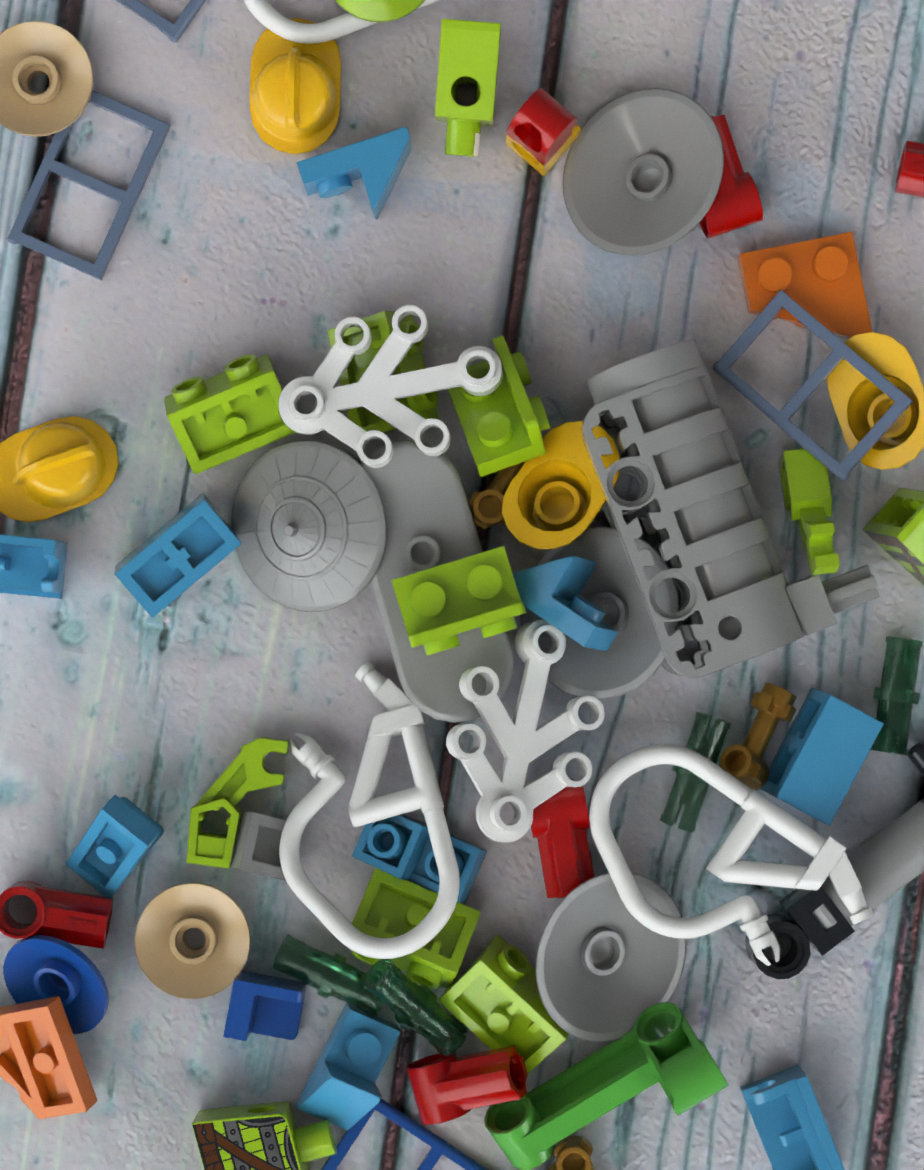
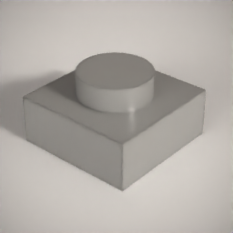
[230,811,286,881]

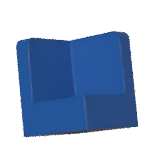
[223,971,307,1041]

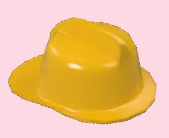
[249,18,341,154]
[827,332,924,470]
[0,416,119,523]
[502,421,621,549]

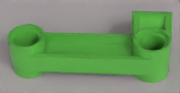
[484,1002,729,1170]

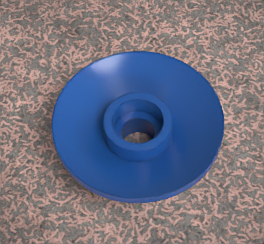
[3,935,109,1034]

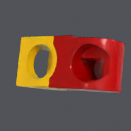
[505,87,581,176]

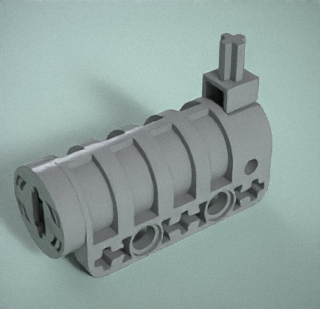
[581,339,880,678]

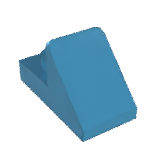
[296,126,412,220]
[513,556,619,651]
[66,795,164,898]
[295,1003,401,1131]

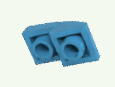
[352,814,488,903]

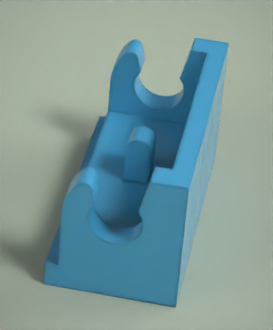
[114,493,242,618]
[0,534,68,599]
[760,688,884,826]
[740,1064,845,1170]

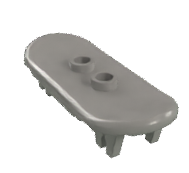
[360,440,514,723]

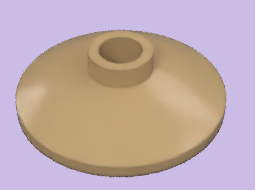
[0,21,94,137]
[135,883,251,999]

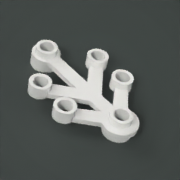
[279,305,503,468]
[446,619,605,843]

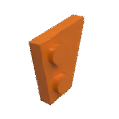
[737,232,872,338]
[0,996,98,1119]

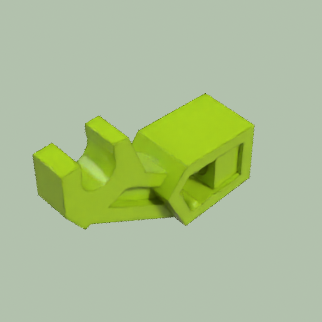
[779,446,840,575]
[186,737,290,869]

